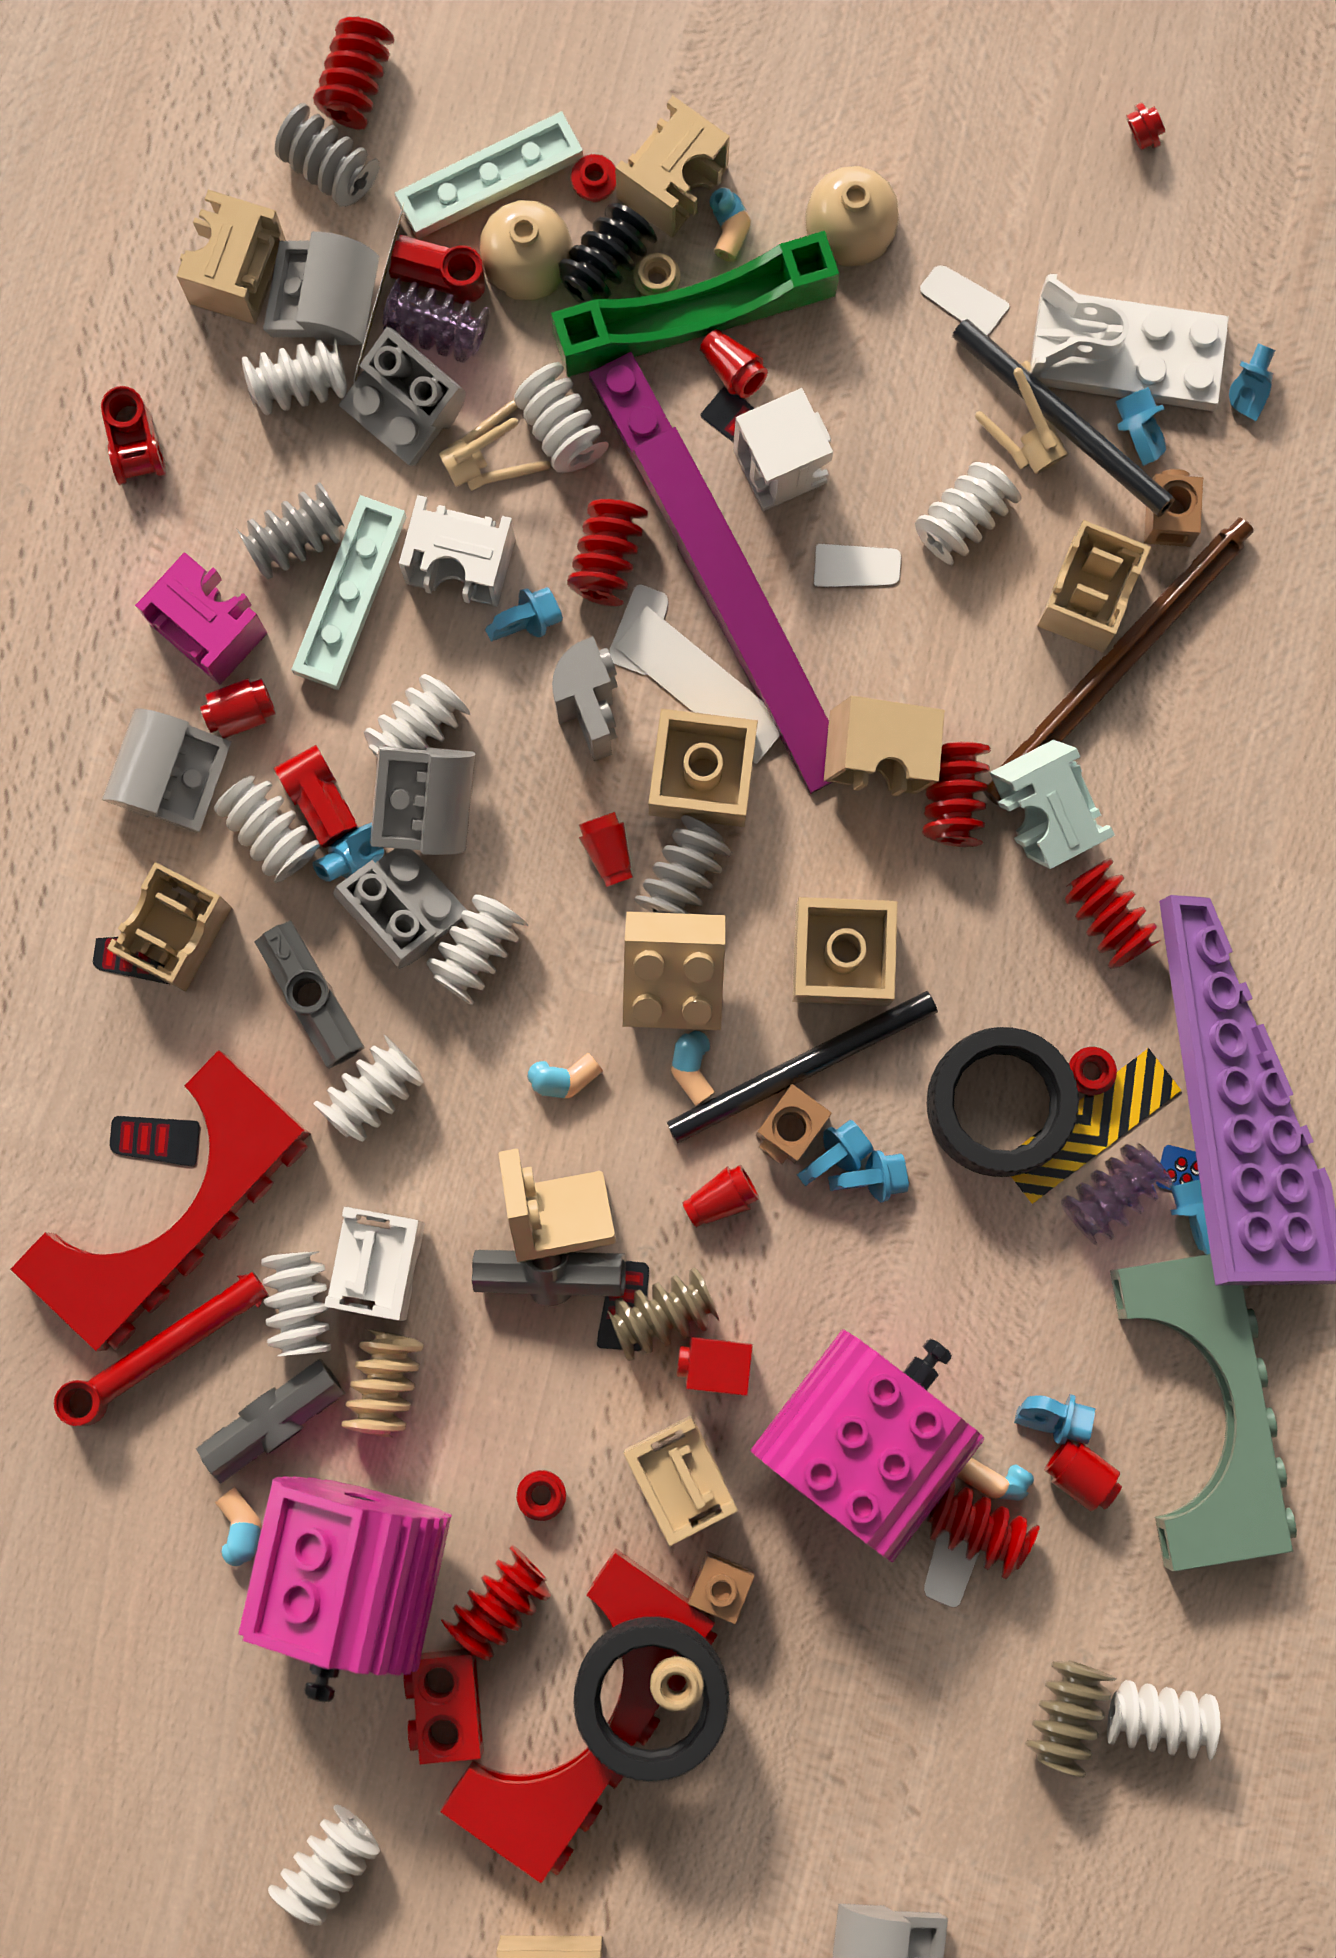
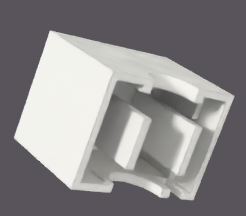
[733,388,833,511]
[399,495,515,607]
[324,1207,425,1320]

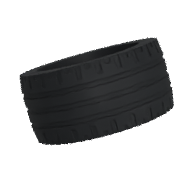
[926,1027,1079,1177]
[573,1617,730,1782]

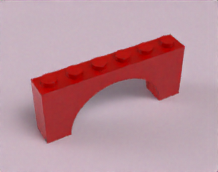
[10,1050,311,1351]
[440,1548,717,1884]

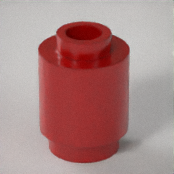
[200,678,276,739]
[1044,1439,1122,1512]

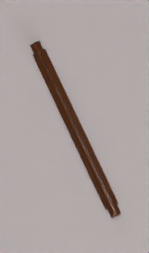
[983,518,1254,805]

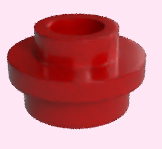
[1126,102,1166,150]
[571,154,616,202]
[1069,1047,1117,1096]
[516,1470,566,1521]

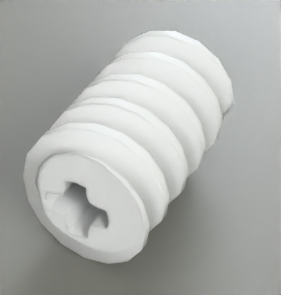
[242,337,347,415]
[514,362,609,473]
[915,462,1022,565]
[364,674,471,758]
[214,776,320,883]
[427,895,528,1005]
[313,1035,424,1142]
[261,1251,331,1356]
[1107,1680,1220,1761]
[268,1804,380,1925]

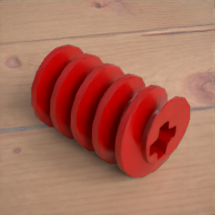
[313,17,395,130]
[567,499,648,606]
[922,741,991,847]
[1065,858,1161,969]
[926,1480,1040,1580]
[441,1545,551,1661]

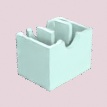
[989,740,1115,869]

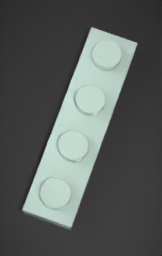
[395,111,584,239]
[291,495,407,691]

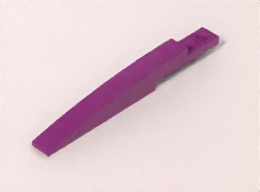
[589,352,833,794]

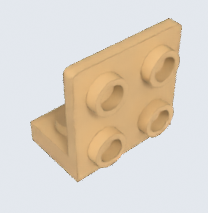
[499,1149,616,1262]

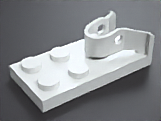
[1030,274,1229,411]

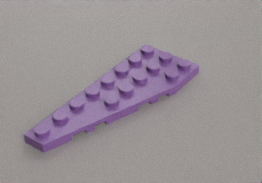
[1159,895,1336,1285]

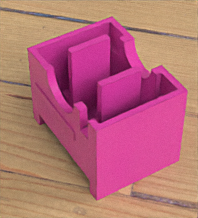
[135,552,267,686]

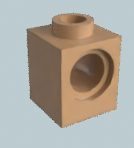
[1144,469,1203,547]
[756,1084,832,1165]
[688,1551,755,1624]

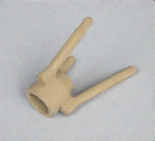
[975,361,1068,474]
[439,399,551,491]

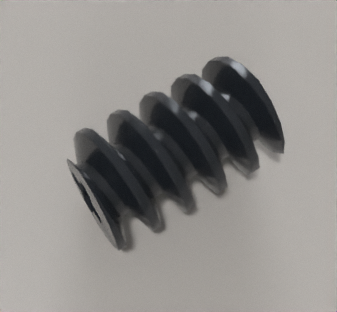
[559,203,657,304]

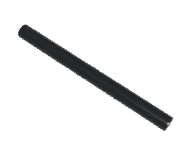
[952,319,1175,517]
[667,991,938,1144]

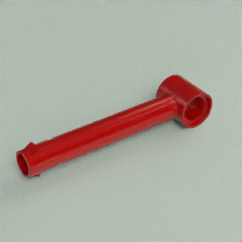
[54,1271,269,1426]

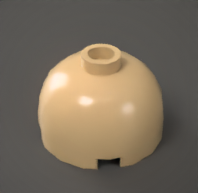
[805,166,899,266]
[480,200,573,300]

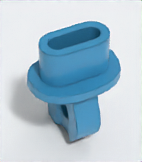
[1229,343,1276,421]
[1115,387,1166,466]
[485,587,563,642]
[312,822,384,882]
[797,1120,874,1187]
[828,1150,909,1203]
[1170,1179,1211,1255]
[1014,1394,1096,1445]

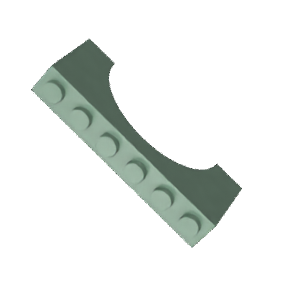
[1110,1254,1297,1571]

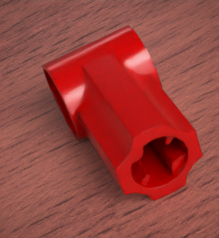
[389,235,486,304]
[274,745,359,849]

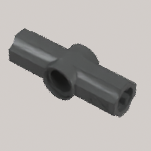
[254,921,365,1069]
[472,1250,626,1306]
[196,1359,345,1484]

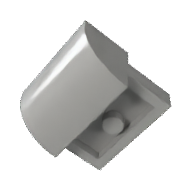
[263,232,379,345]
[339,327,466,466]
[552,637,618,761]
[102,708,232,833]
[370,746,475,855]
[333,848,467,969]
[832,1904,948,1958]

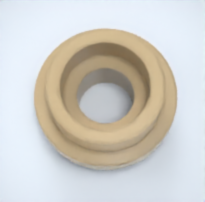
[634,253,681,296]
[650,1657,703,1712]

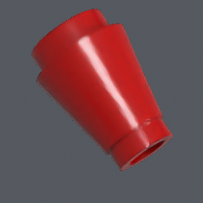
[700,329,768,398]
[579,812,633,887]
[682,1165,759,1228]

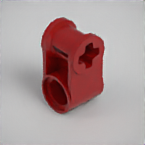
[101,386,166,485]

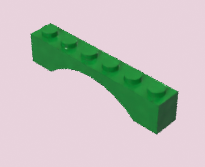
[551,230,839,377]

